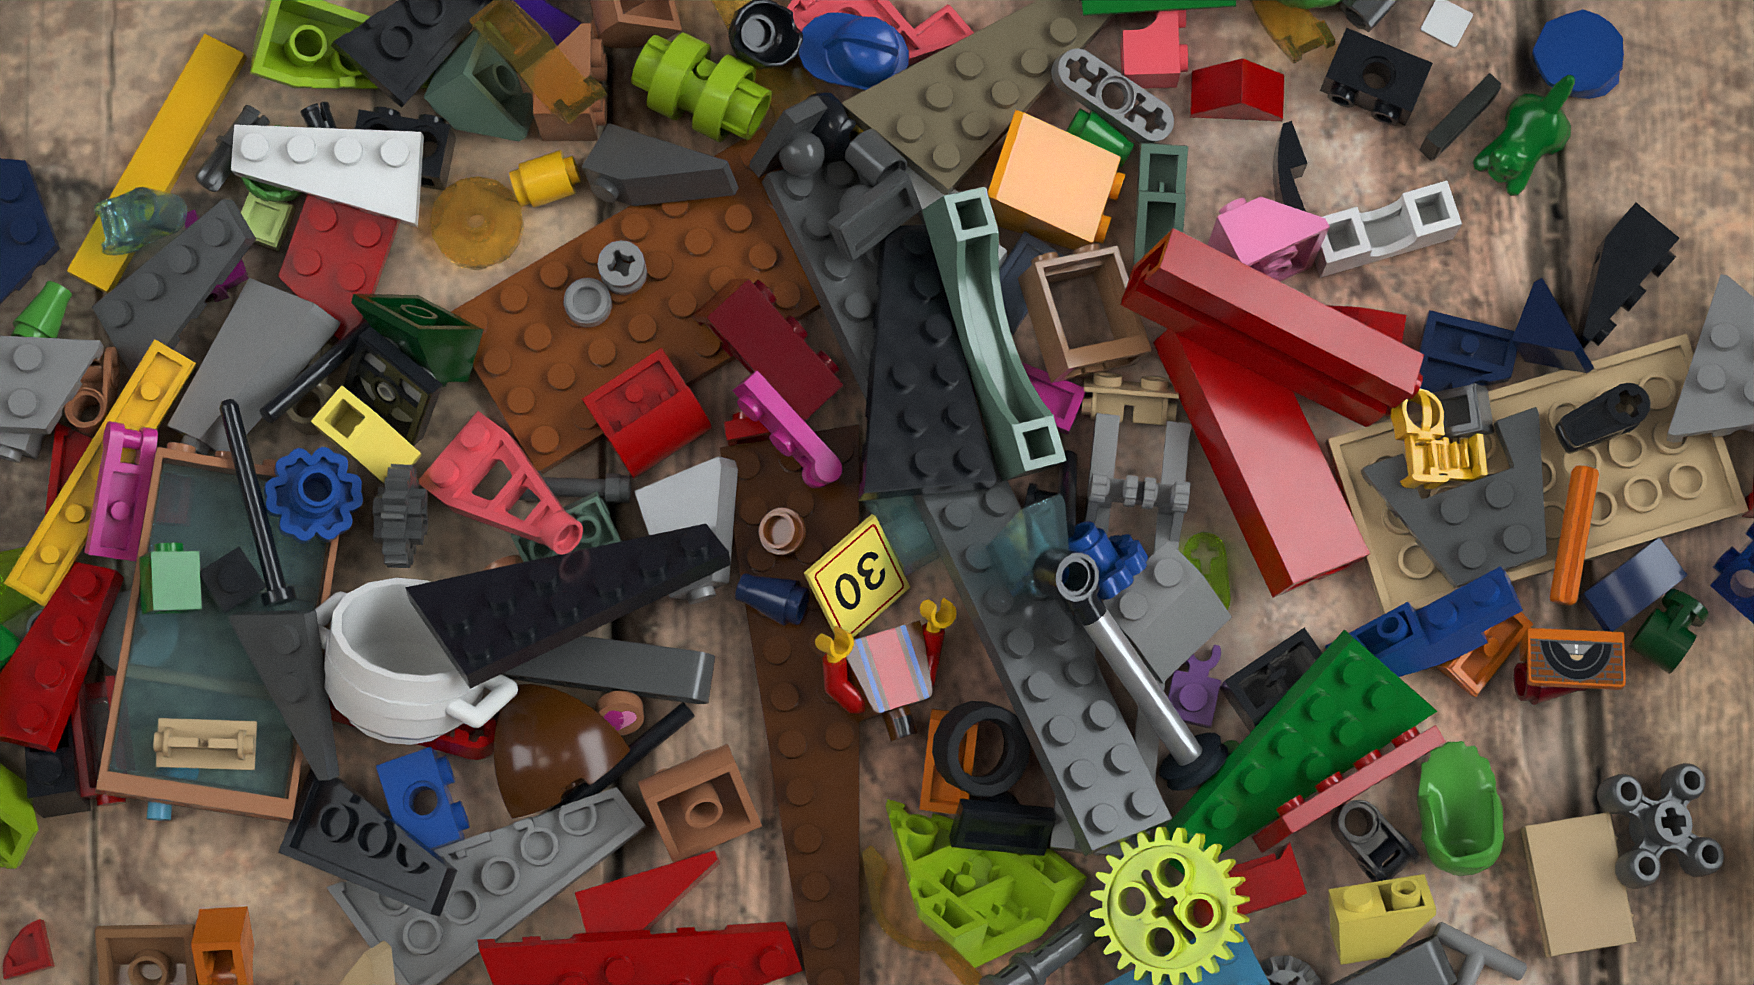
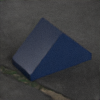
[1511,278,1595,373]

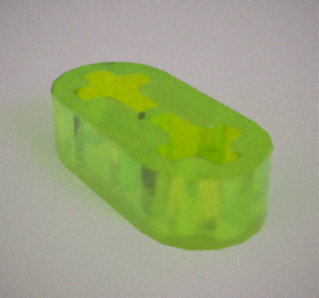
[1182,532,1231,610]

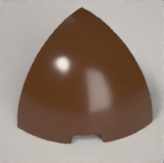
[494,684,630,819]

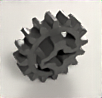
[372,464,429,568]

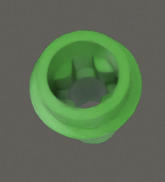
[11,281,72,338]

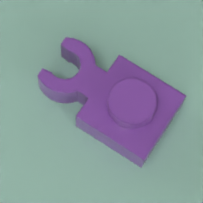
[1168,645,1221,729]

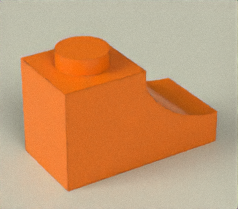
[191,906,255,985]

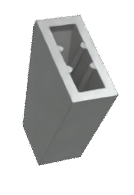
[634,456,738,605]

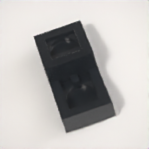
[1273,121,1308,212]

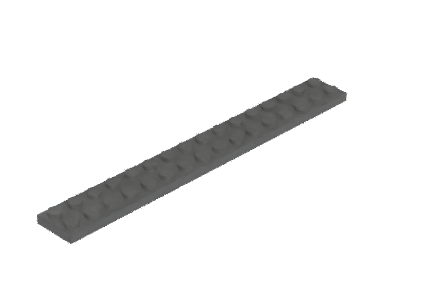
[762,160,1172,856]

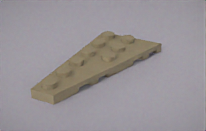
[842,0,1116,195]

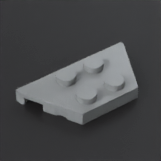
[1667,274,1754,443]
[0,336,104,434]

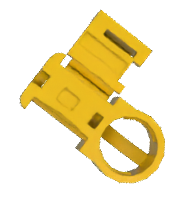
[1391,389,1488,489]

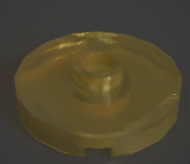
[430,176,524,270]

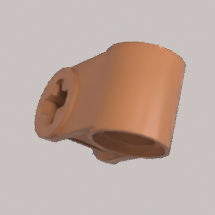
[64,347,120,438]

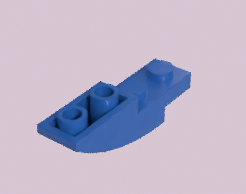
[1325,566,1523,677]

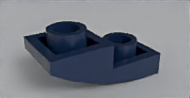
[1579,538,1688,632]

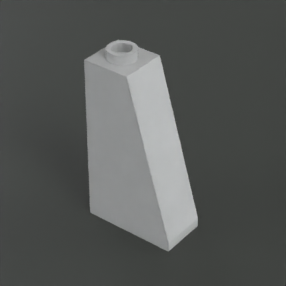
[167,278,340,455]

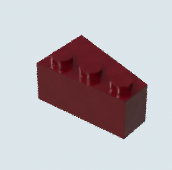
[691,279,843,421]

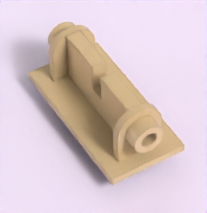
[1081,372,1179,426]
[153,718,257,770]

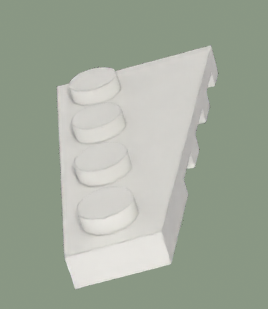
[231,125,424,228]

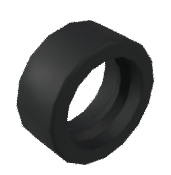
[932,701,1030,797]

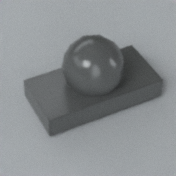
[749,95,827,178]
[827,168,922,263]

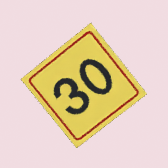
[804,514,910,638]

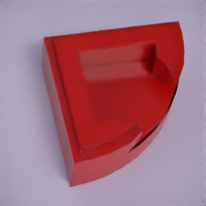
[3,919,55,980]

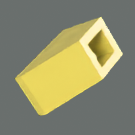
[311,385,422,485]
[1328,874,1436,965]

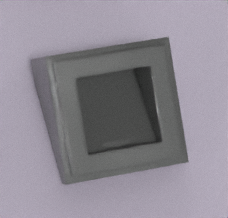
[1433,384,1494,440]

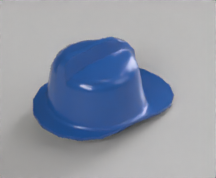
[798,13,909,90]

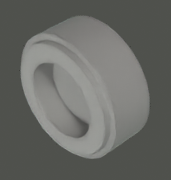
[564,278,612,327]

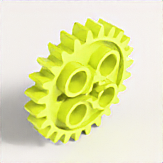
[1090,827,1250,985]

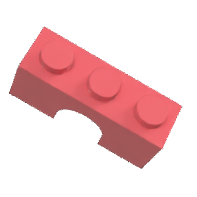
[1120,10,1188,88]

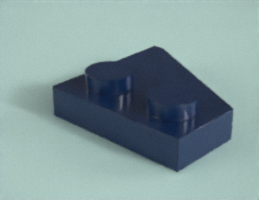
[1418,310,1517,393]

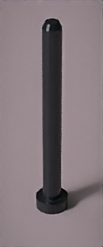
[219,399,297,608]

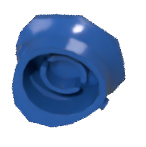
[1532,9,1624,99]

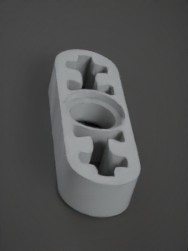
[1051,48,1174,143]

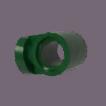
[1629,589,1709,674]

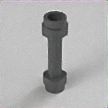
[519,471,631,504]

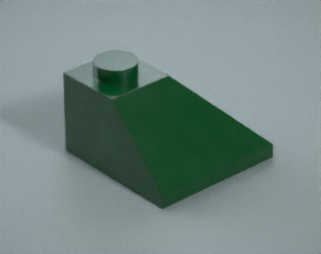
[351,294,484,387]

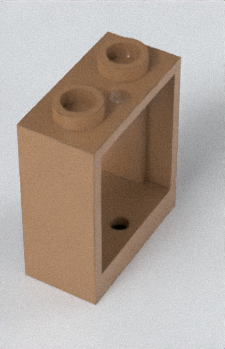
[1018,244,1152,383]

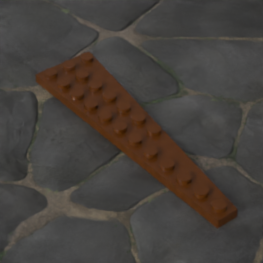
[720,424,860,985]

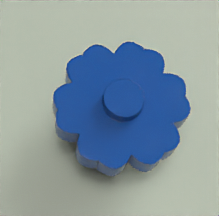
[264,447,363,544]
[1060,521,1148,600]

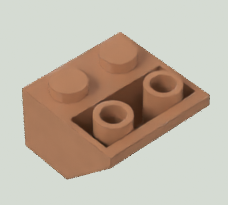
[533,23,607,141]

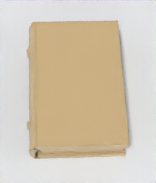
[1519,812,1637,958]

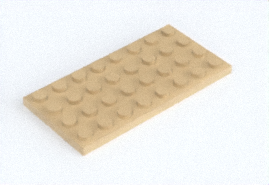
[1325,333,1749,615]

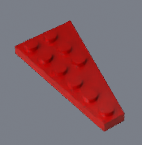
[477,922,803,985]

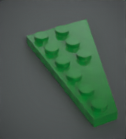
[1153,629,1437,876]

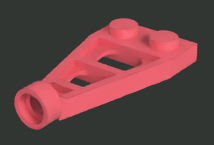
[419,411,583,555]

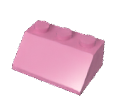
[1208,196,1330,282]

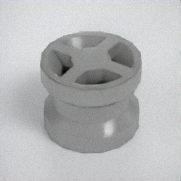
[597,240,647,295]

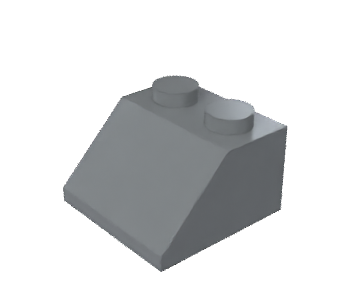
[1103,540,1232,683]

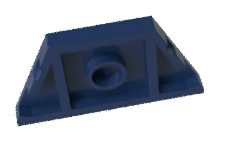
[0,158,60,304]

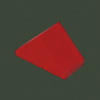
[1190,58,1284,122]

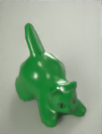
[1473,75,1575,196]

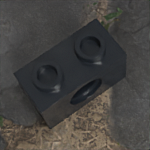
[1320,28,1433,126]

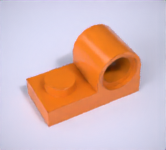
[919,709,978,814]

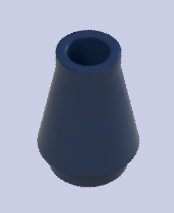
[735,573,810,626]

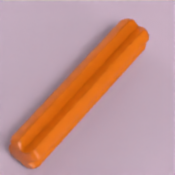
[1549,465,1599,606]

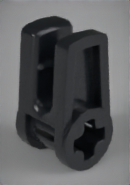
[1555,383,1651,454]

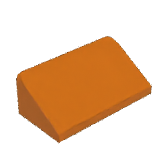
[1435,612,1533,697]

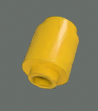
[509,150,582,208]

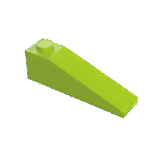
[250,0,451,89]

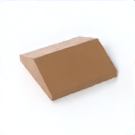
[95,924,198,985]

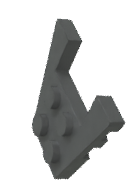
[1361,407,1547,589]

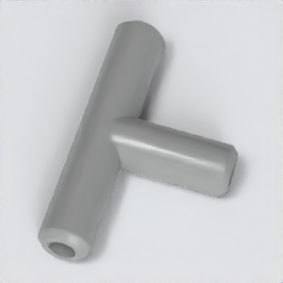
[1432,922,1527,985]

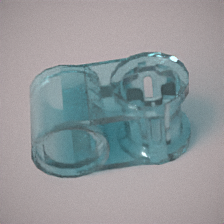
[94,187,187,255]

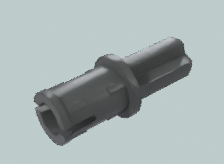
[195,105,270,192]

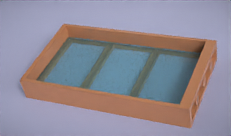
[95,442,340,823]

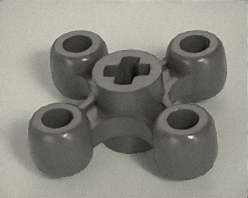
[1597,763,1724,889]

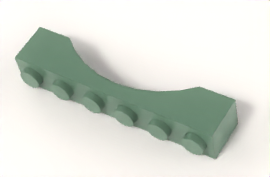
[922,187,1067,481]

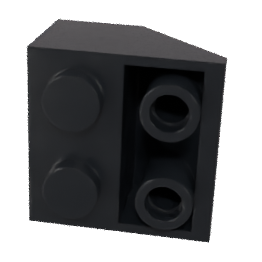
[1220,627,1322,733]

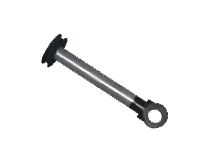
[1033,548,1228,791]

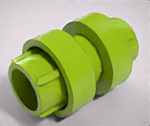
[631,32,772,142]

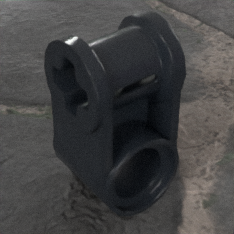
[1330,800,1421,882]

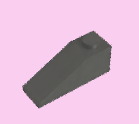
[582,123,739,206]

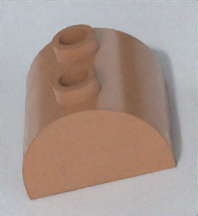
[589,0,682,48]
[638,743,762,863]

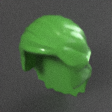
[1417,741,1505,876]

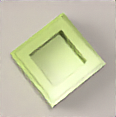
[241,192,296,252]

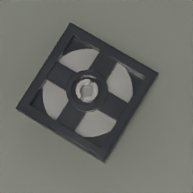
[343,326,443,446]

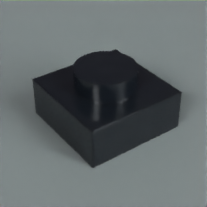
[200,546,266,615]

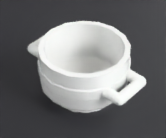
[315,578,518,745]

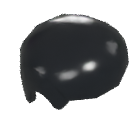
[728,0,803,70]
[805,92,856,162]

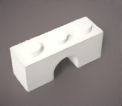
[1315,180,1462,278]

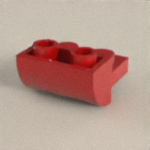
[582,347,712,480]

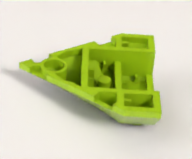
[885,799,1087,968]

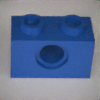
[376,747,470,850]

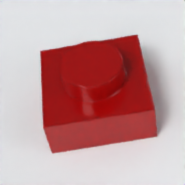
[724,411,771,446]

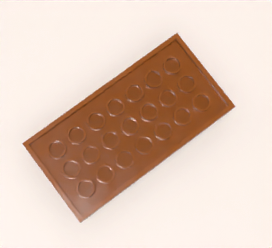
[451,127,821,474]

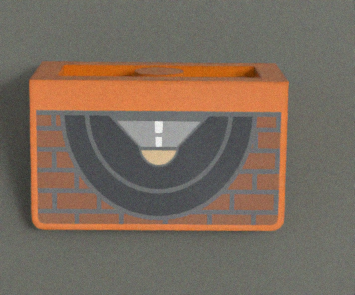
[1519,628,1626,690]

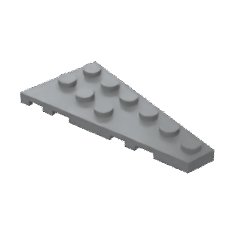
[326,787,647,985]

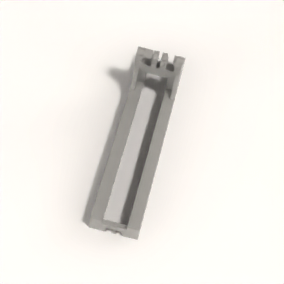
[1049,413,1191,858]

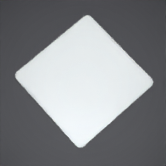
[1421,0,1473,47]

